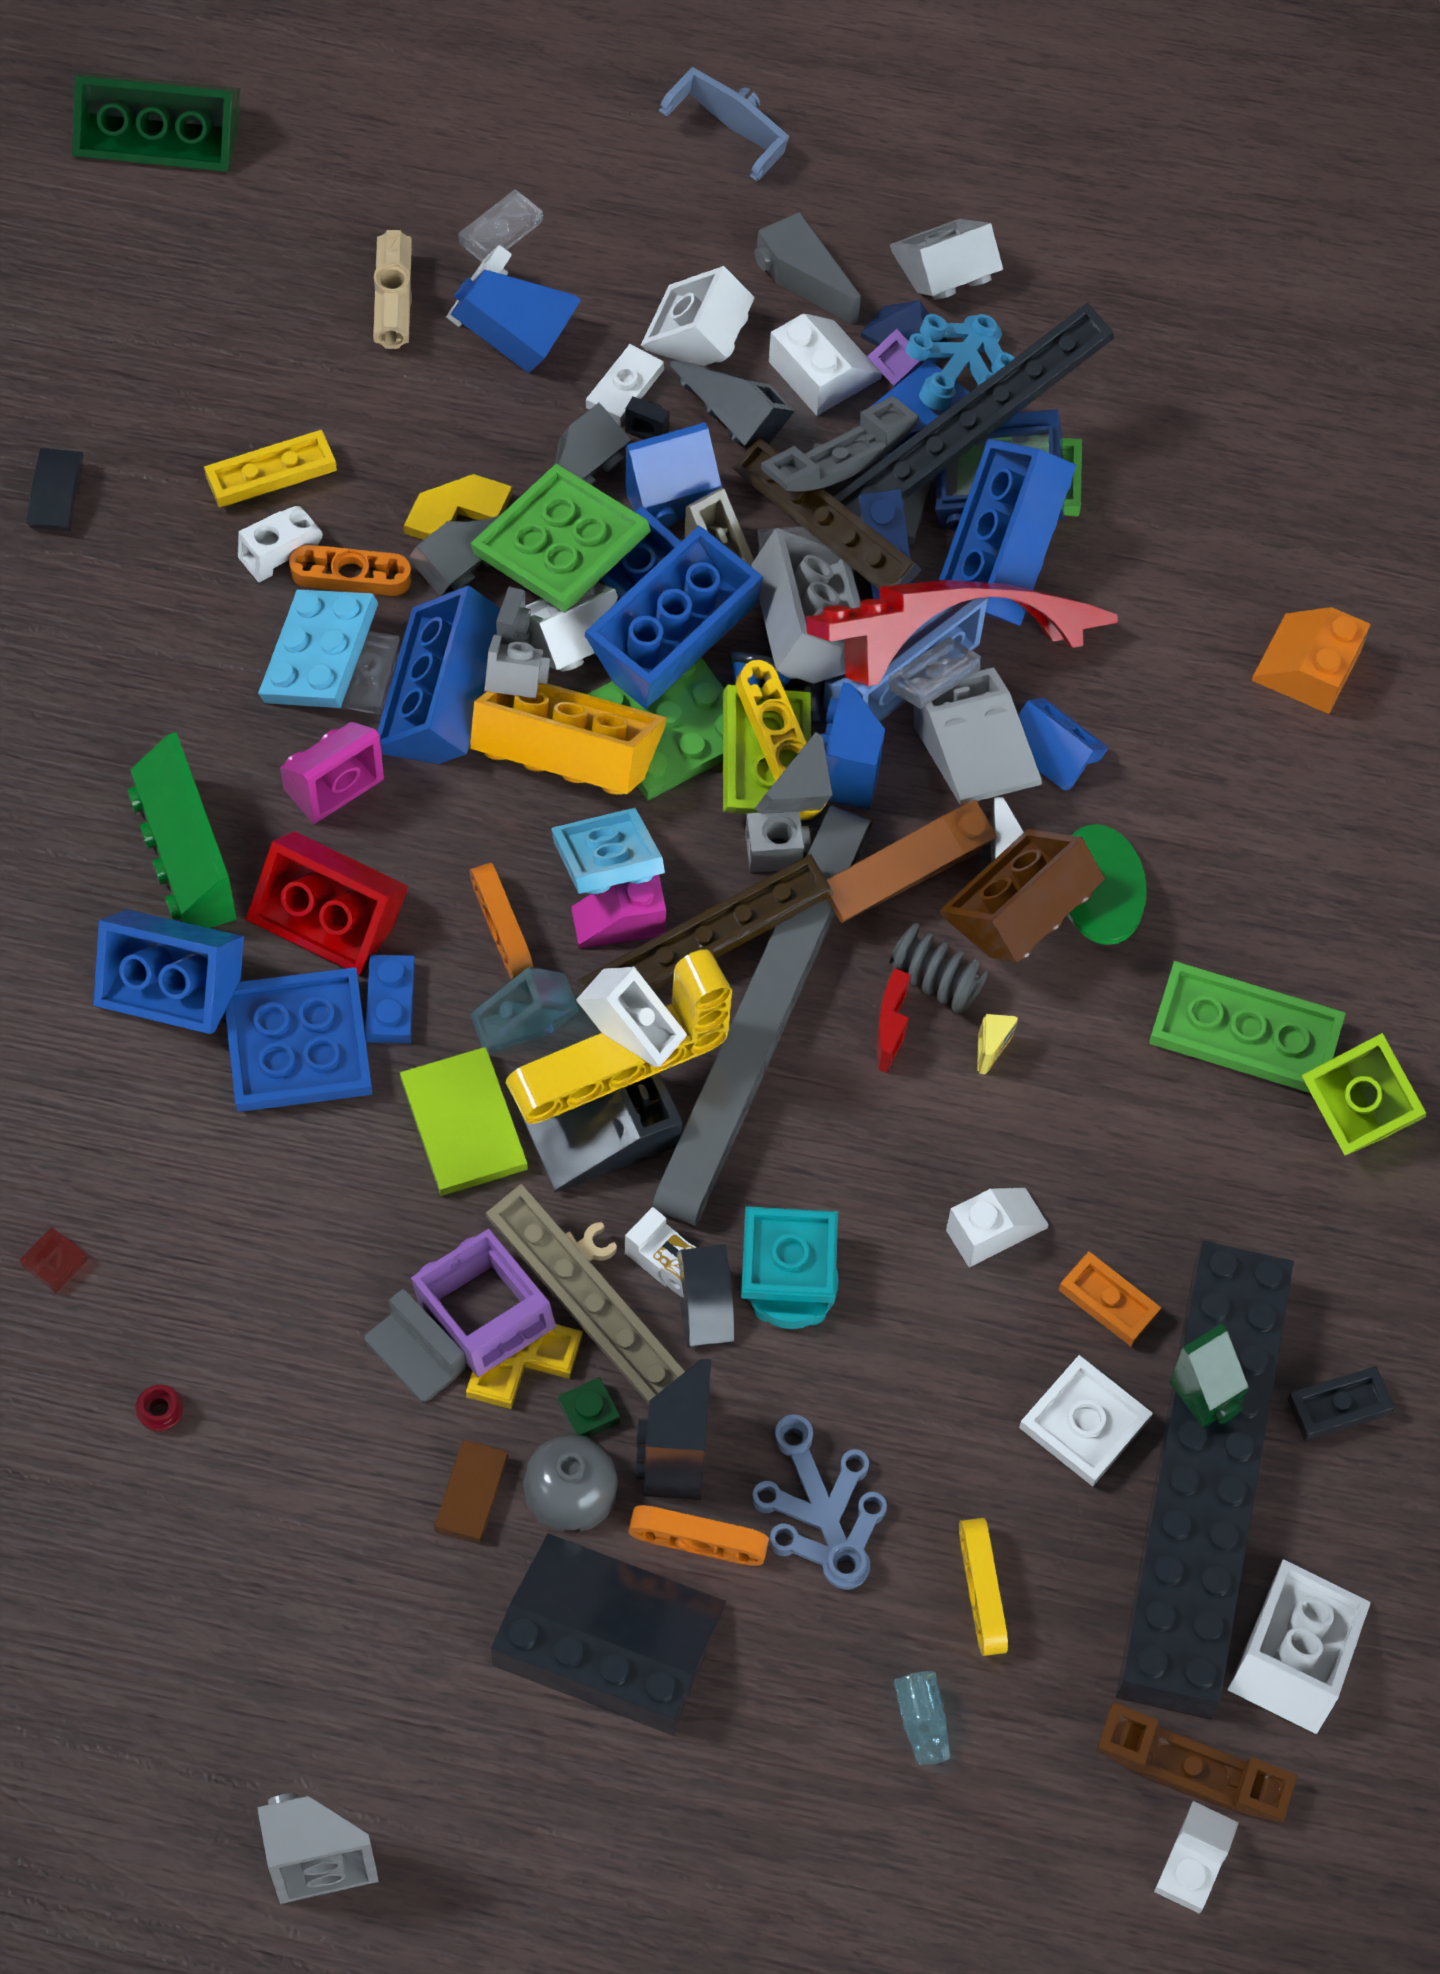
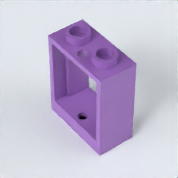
[411,1228,556,1377]

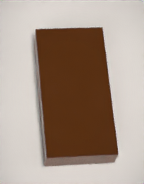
[434,1439,508,1544]

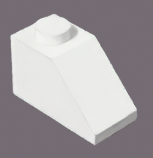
[576,967,687,1067]
[946,1188,1049,1268]

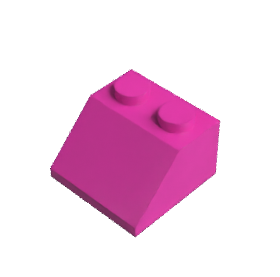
[280,722,384,825]

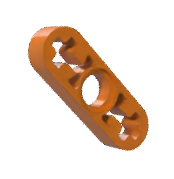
[289,545,412,597]
[469,862,534,980]
[628,1505,769,1566]

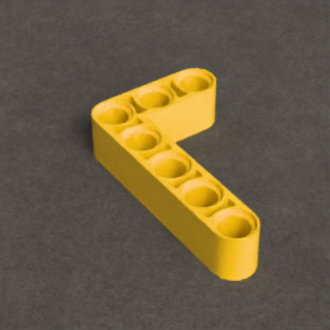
[505,949,732,1124]

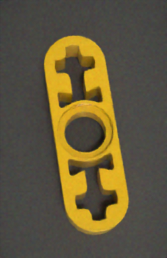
[959,1518,1008,1656]

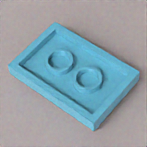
[258,590,378,708]
[551,808,665,894]

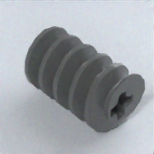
[889,922,989,1014]

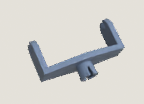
[659,67,789,181]

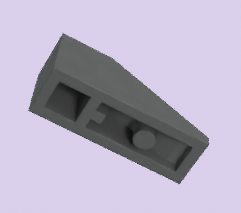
[754,212,861,324]

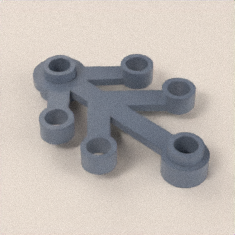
[752,1415,887,1590]

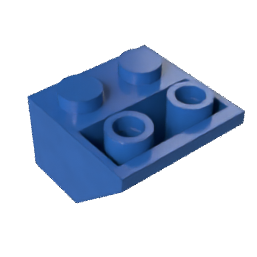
[821,682,885,810]

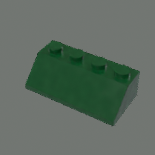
[72,72,241,172]

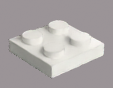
[1019,1355,1153,1487]

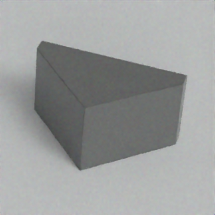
[755,732,832,814]

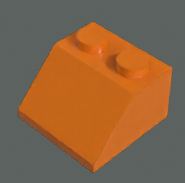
[1252,607,1371,714]

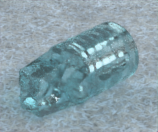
[893,1671,950,1765]

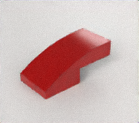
[876,968,911,1073]

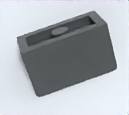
[364,1288,466,1404]

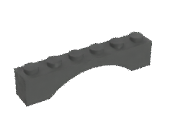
[408,402,631,596]

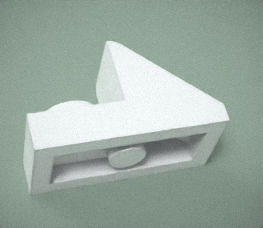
[1154,1801,1239,1914]

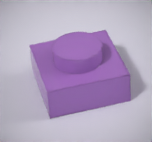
[867,329,926,387]

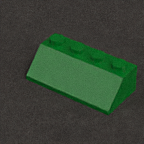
[127,732,237,928]

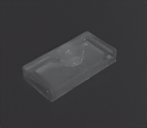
[341,631,401,715]

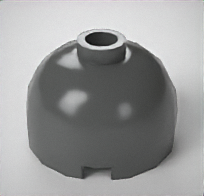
[523,1434,618,1532]

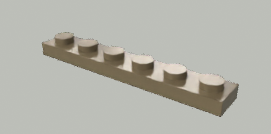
[486,1184,685,1404]

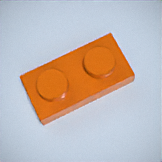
[1058,1251,1162,1347]

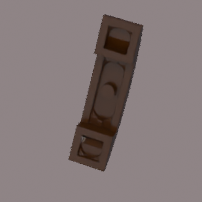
[1096,1702,1297,1823]

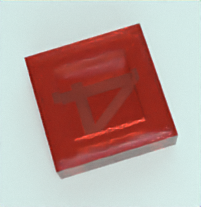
[20,1227,87,1293]

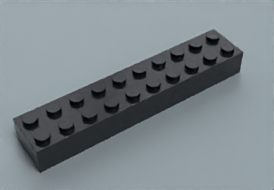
[1115,1241,1294,1720]

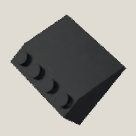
[491,1533,726,1736]

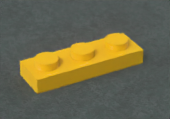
[204,430,337,508]

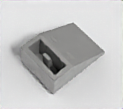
[914,667,1042,805]

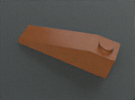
[827,799,997,923]

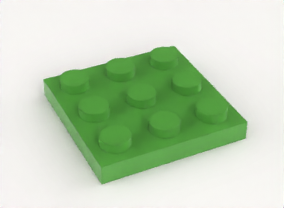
[470,464,651,613]
[587,657,724,801]

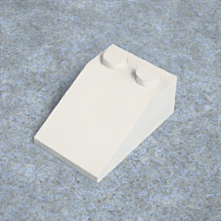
[1227,1559,1371,1734]

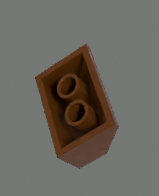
[940,829,1105,963]

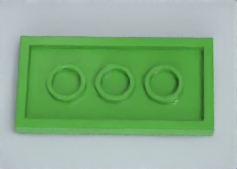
[1149,961,1346,1093]

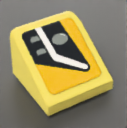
[977,1014,1018,1074]

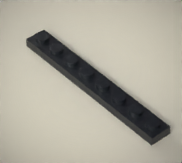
[834,302,1114,520]

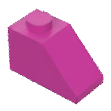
[571,874,666,949]

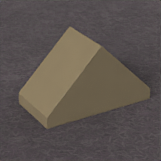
[685,488,754,566]

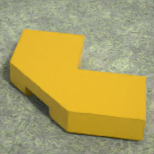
[404,474,512,540]
[466,1324,583,1409]

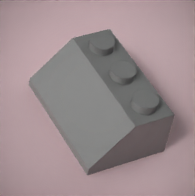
[257,1793,379,1904]

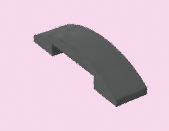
[761,396,919,492]

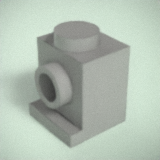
[484,635,551,698]

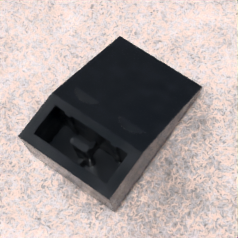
[521,1073,682,1193]

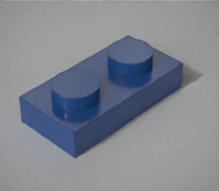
[365,955,415,1043]

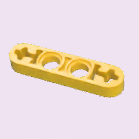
[735,660,827,820]

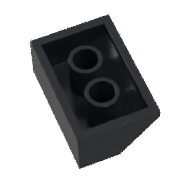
[636,1359,711,1500]

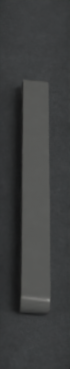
[652,806,872,1226]

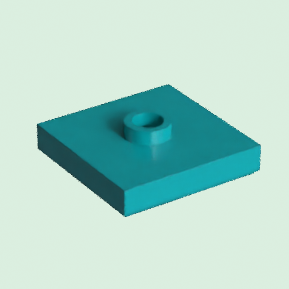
[741,1207,838,1303]

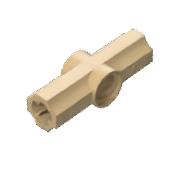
[373,230,412,349]

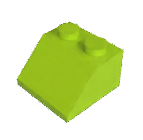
[1301,1033,1426,1156]

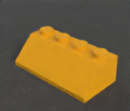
[470,683,667,795]

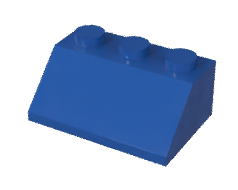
[93,909,244,1034]

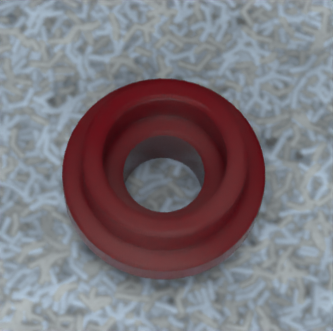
[135,1385,184,1432]

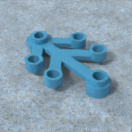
[905,314,1015,410]

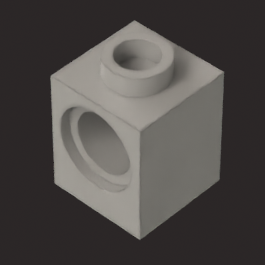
[745,812,811,873]

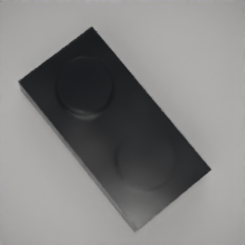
[1287,1366,1395,1441]

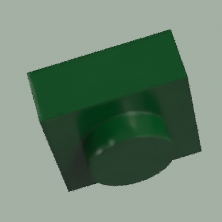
[557,1377,620,1438]

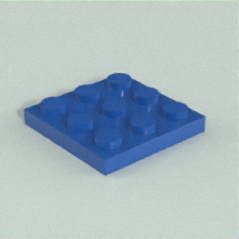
[225,967,373,1112]

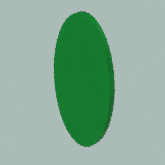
[1067,824,1147,945]

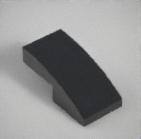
[26,448,83,531]
[677,1244,734,1348]

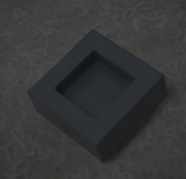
[625,396,670,440]

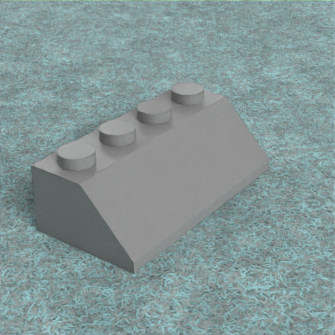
[751,528,860,684]

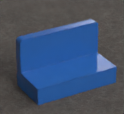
[1018,697,1109,791]

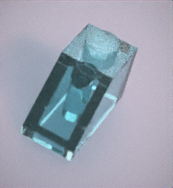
[470,967,579,1053]

